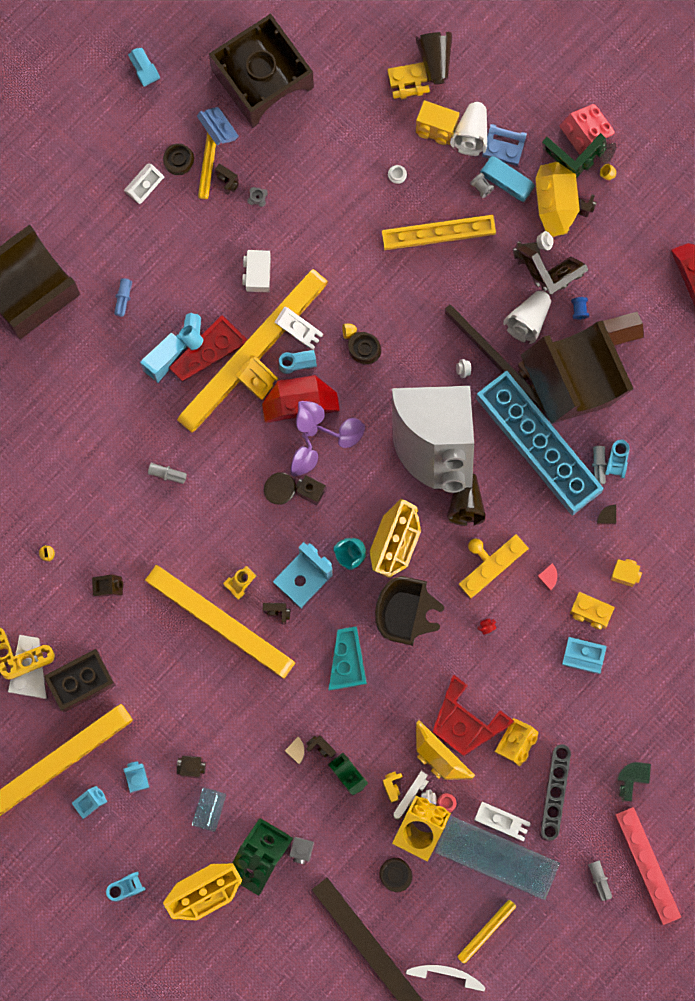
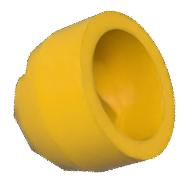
[600,164,616,180]
[342,323,357,339]
[39,545,55,561]

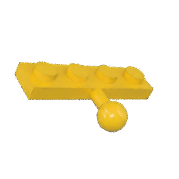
[458,534,529,599]

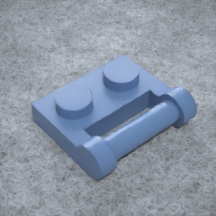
[482,124,527,166]

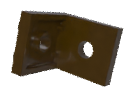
[518,245,588,294]

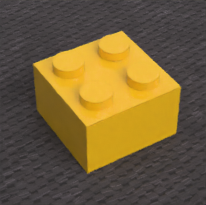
[416,100,459,145]

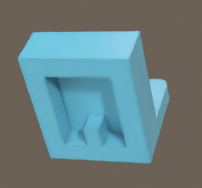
[123,761,150,793]
[72,786,107,819]

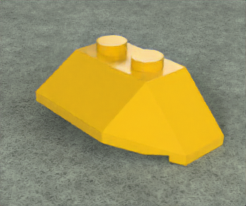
[535,162,580,237]
[370,499,421,578]
[416,720,475,780]
[163,863,242,920]

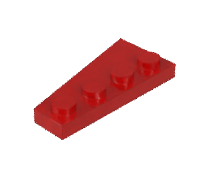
[169,315,248,382]

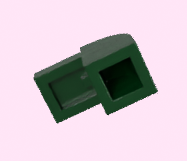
[328,753,368,795]

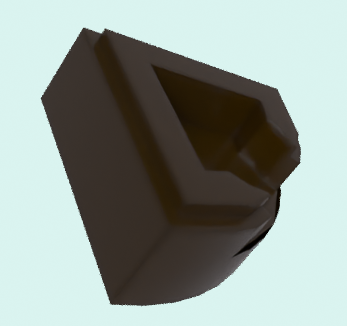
[597,504,617,524]

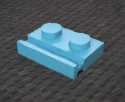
[562,637,607,674]

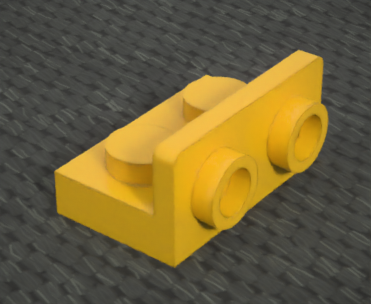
[570,592,615,630]
[495,718,538,766]

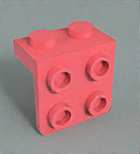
[559,104,614,155]

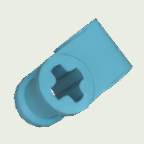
[605,440,629,478]
[106,872,146,902]

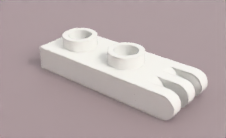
[274,307,323,350]
[393,771,429,819]
[475,802,531,841]

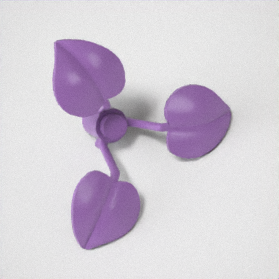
[290,401,365,476]

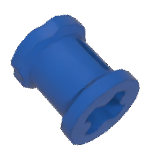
[571,297,590,320]

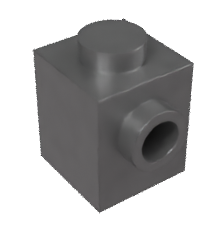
[290,837,314,864]

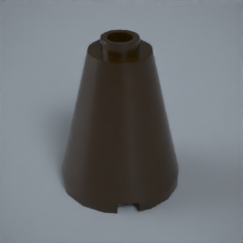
[415,32,453,85]
[447,473,486,526]

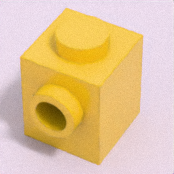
[611,559,642,587]

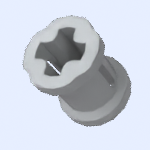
[470,173,495,198]

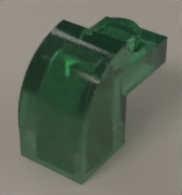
[616,762,651,802]

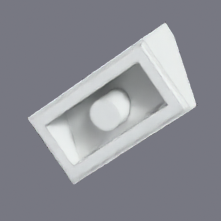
[124,164,164,204]

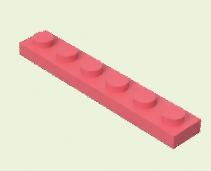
[615,807,681,925]

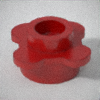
[477,618,497,635]

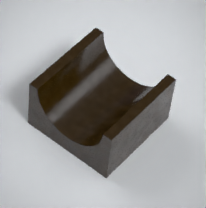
[209,13,314,128]
[0,224,81,339]
[521,320,634,424]

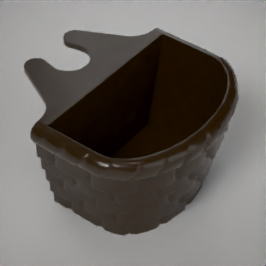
[375,576,444,646]

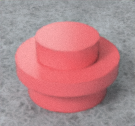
[437,793,457,813]

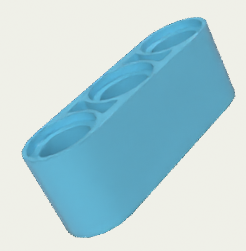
[480,156,535,202]

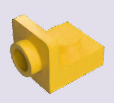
[382,771,402,803]

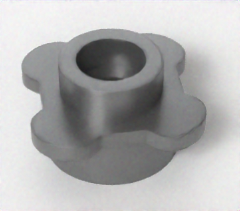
[248,187,268,207]

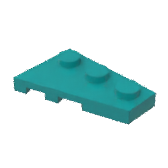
[328,626,367,691]

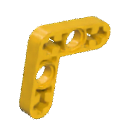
[0,628,55,679]

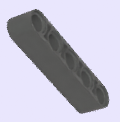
[540,744,571,841]

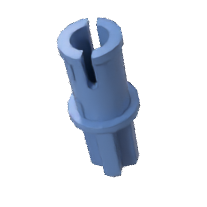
[114,278,132,317]

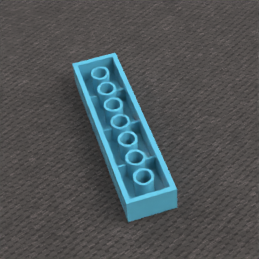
[476,371,604,516]

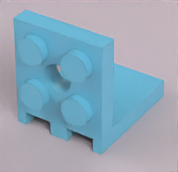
[273,542,333,608]

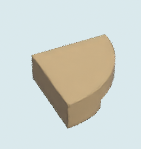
[285,737,304,764]

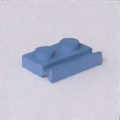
[197,107,238,145]

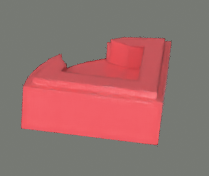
[538,563,557,591]

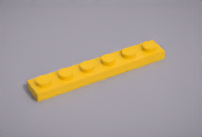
[382,215,496,250]

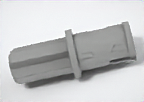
[592,446,607,485]
[148,462,187,484]
[588,861,612,901]

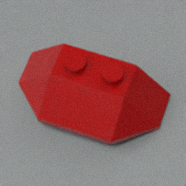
[671,243,695,306]
[262,375,340,423]

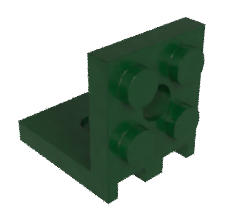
[542,133,607,179]
[232,818,293,896]

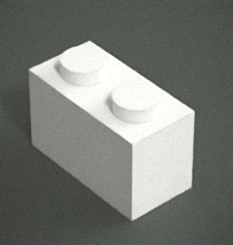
[243,250,271,292]

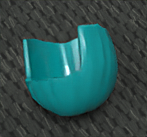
[333,538,366,570]

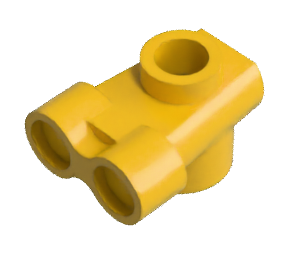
[223,566,256,599]

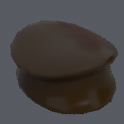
[163,143,194,175]
[348,332,381,364]
[263,472,296,505]
[379,858,412,892]

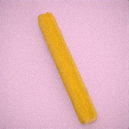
[198,132,216,200]
[457,900,516,964]

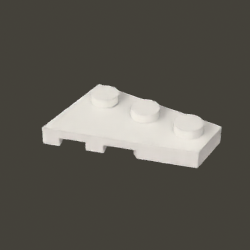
[8,635,47,699]

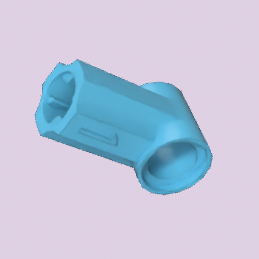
[128,48,160,87]
[179,313,203,350]
[279,350,317,374]

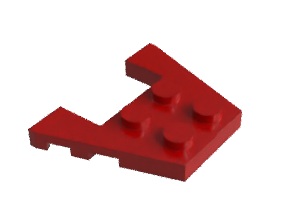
[432,675,514,757]

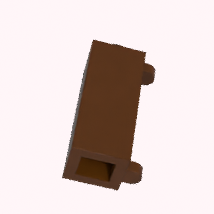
[594,312,644,346]

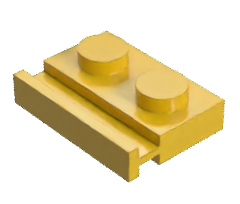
[235,355,278,400]

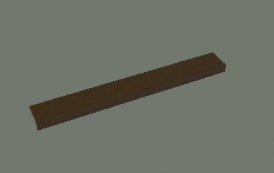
[445,304,549,420]
[312,878,423,1001]

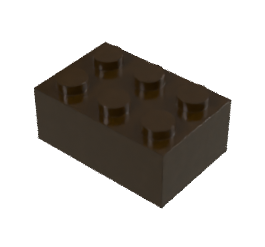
[44,649,116,713]

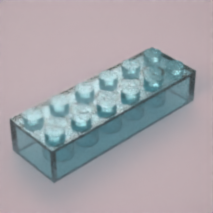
[434,816,560,900]

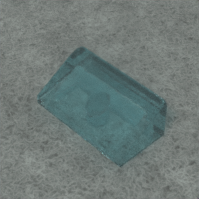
[192,788,226,832]

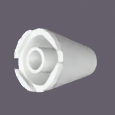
[450,102,487,156]
[503,291,551,344]

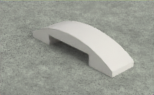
[406,965,485,991]

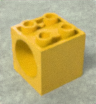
[392,796,451,862]

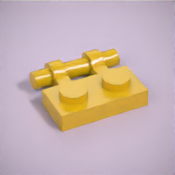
[387,62,430,99]

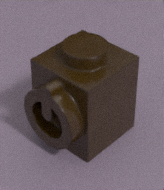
[177,756,206,779]

